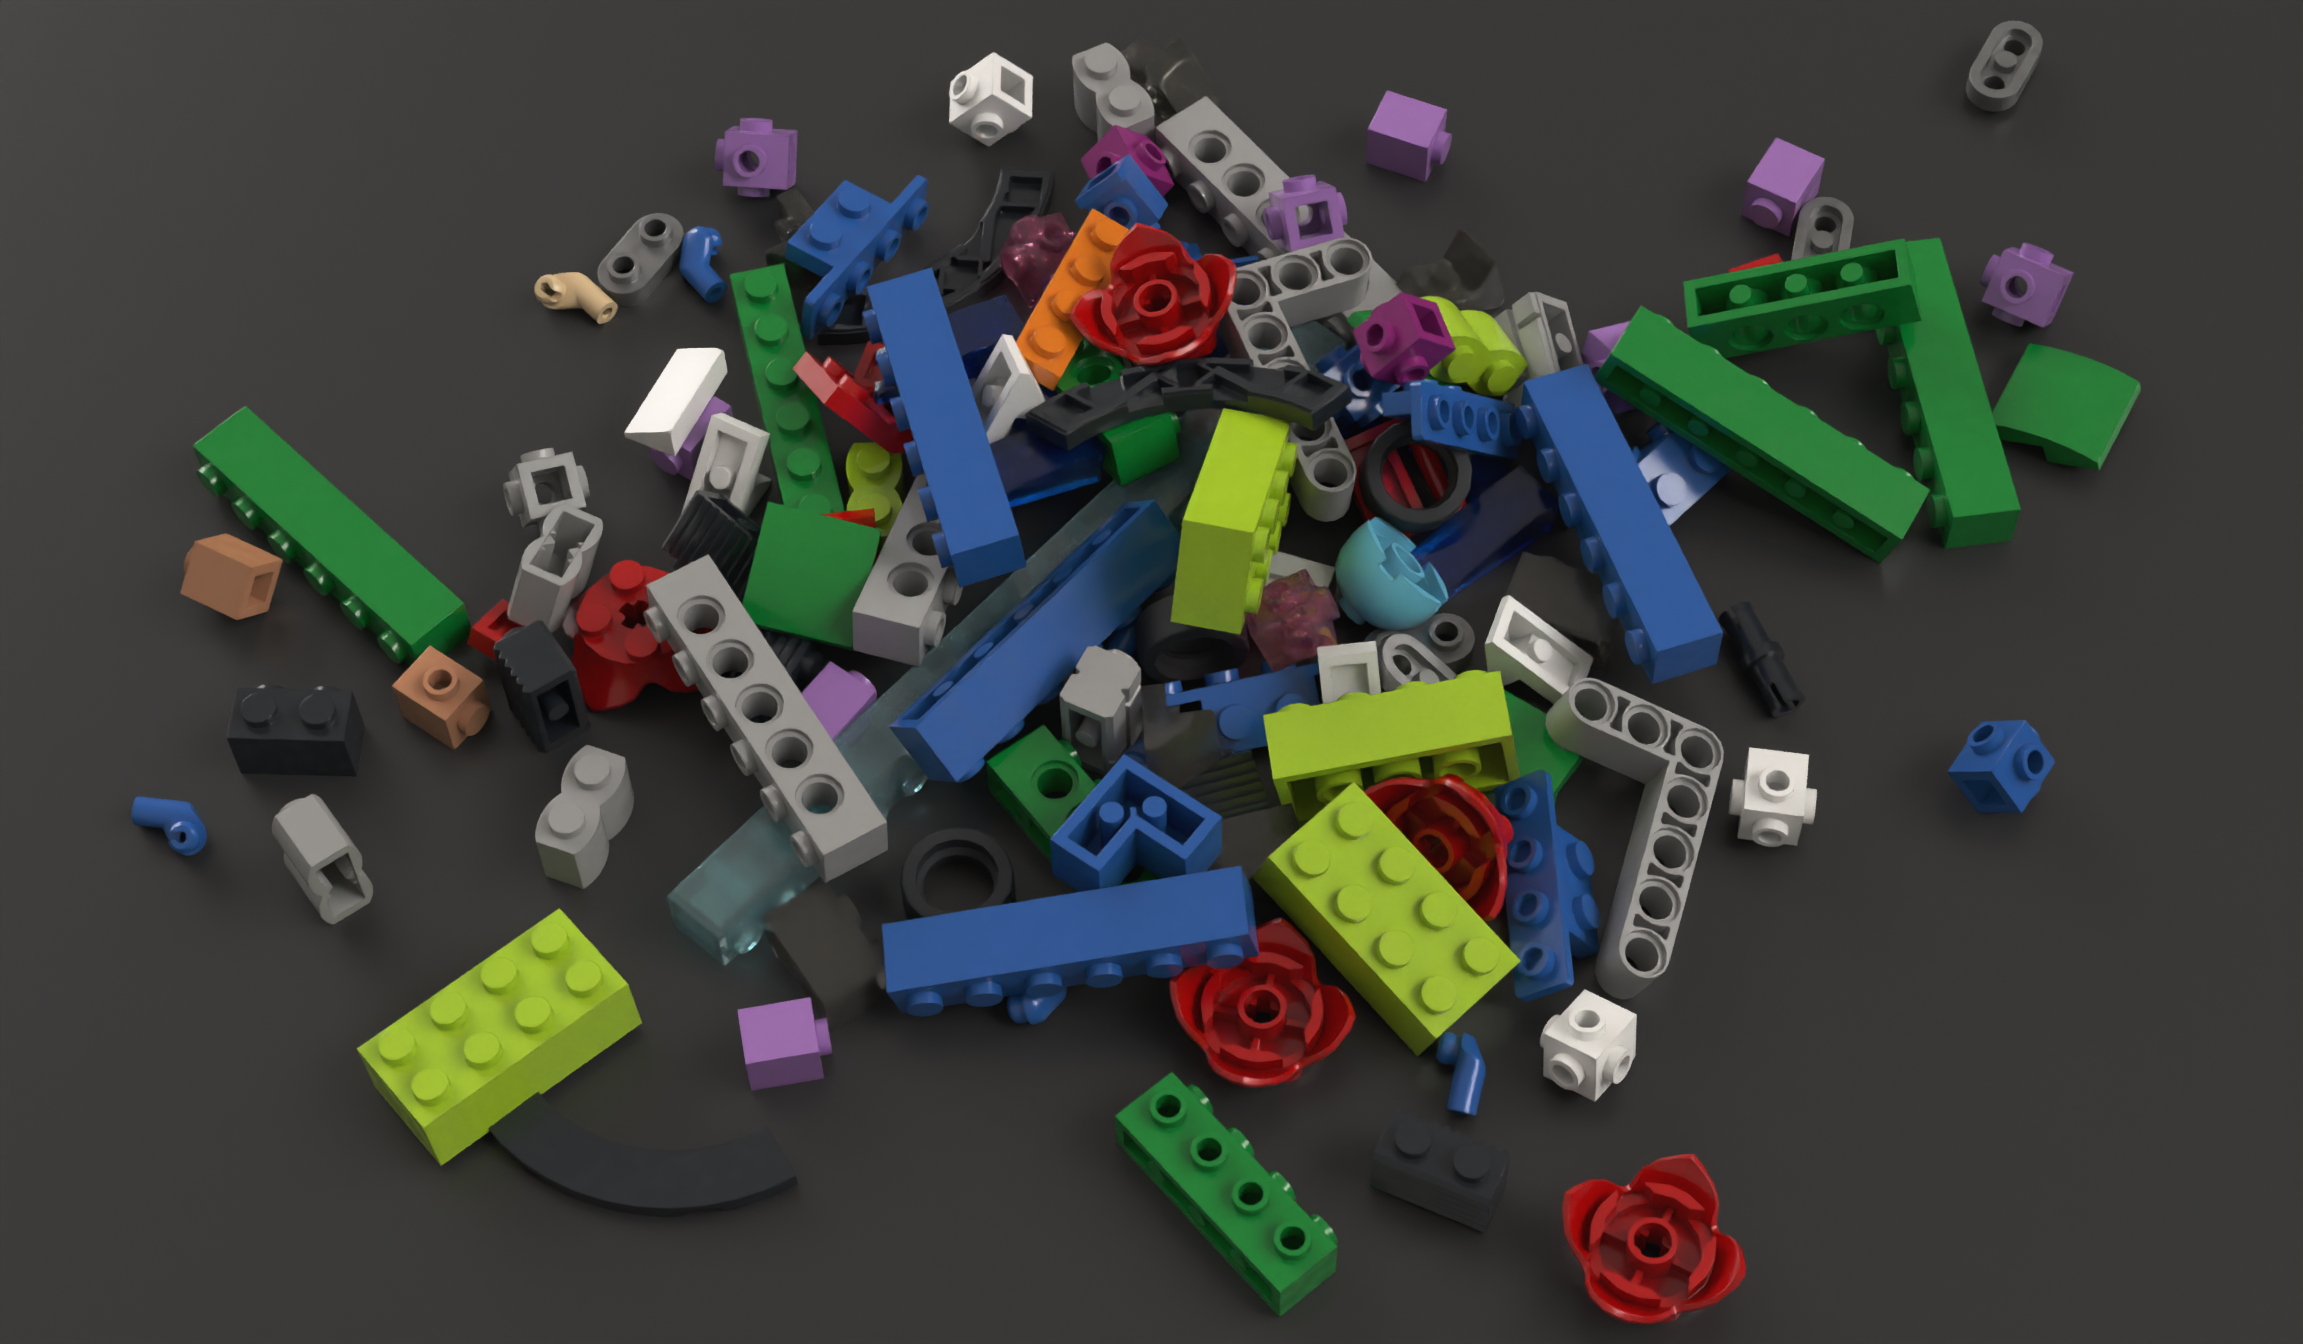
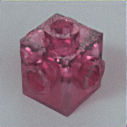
[998,212,1077,308]
[1246,568,1340,672]

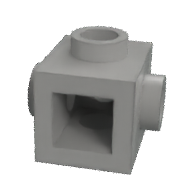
[503,448,590,533]

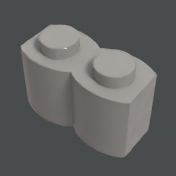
[1072,43,1155,144]
[507,504,603,633]
[535,745,634,889]
[272,794,373,924]

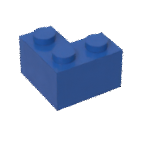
[1050,754,1222,892]

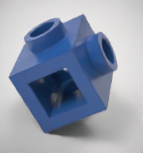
[1314,344,1400,429]
[1948,720,2055,813]

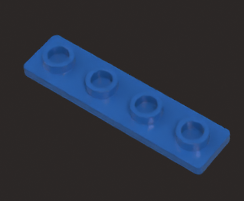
[785,175,930,340]
[1382,380,1523,461]
[1562,422,1731,529]
[1141,651,1320,753]
[1494,769,1601,1002]

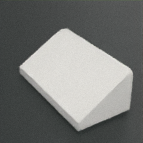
[624,348,728,456]

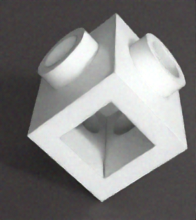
[949,52,1033,147]
[1728,747,1817,847]
[1540,989,1637,1101]

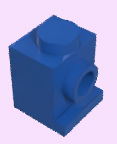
[1075,153,1168,229]

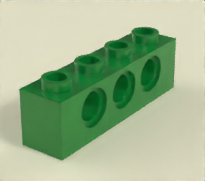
[1683,238,1922,358]
[1008,324,1181,487]
[986,724,1160,893]

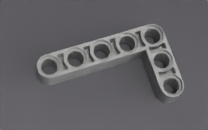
[1218,237,1373,522]
[1546,678,1724,999]

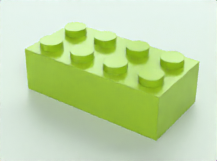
[1170,408,1298,635]
[1263,670,1521,828]
[1253,782,1520,1056]
[357,908,642,1166]

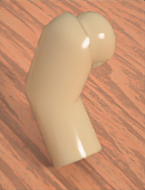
[534,272,618,324]

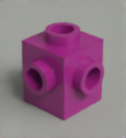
[1081,125,1174,216]
[1353,292,1456,386]

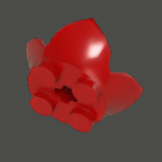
[1069,223,1237,367]
[563,560,712,712]
[1363,773,1514,922]
[1169,917,1356,1088]
[1562,1154,1746,1325]

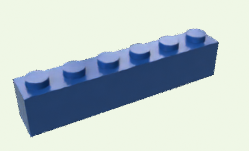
[862,268,1027,587]
[1515,364,1723,684]
[889,500,1181,783]
[882,866,1259,1016]

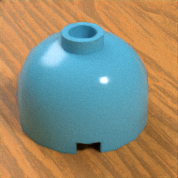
[1335,517,1449,631]

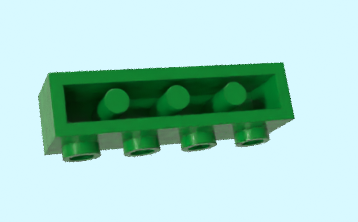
[1115,1072,1338,1317]

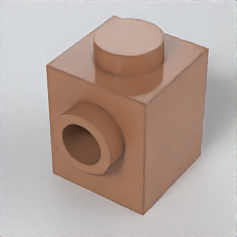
[180,533,283,620]
[392,646,492,750]

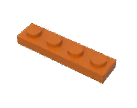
[1016,208,1130,391]

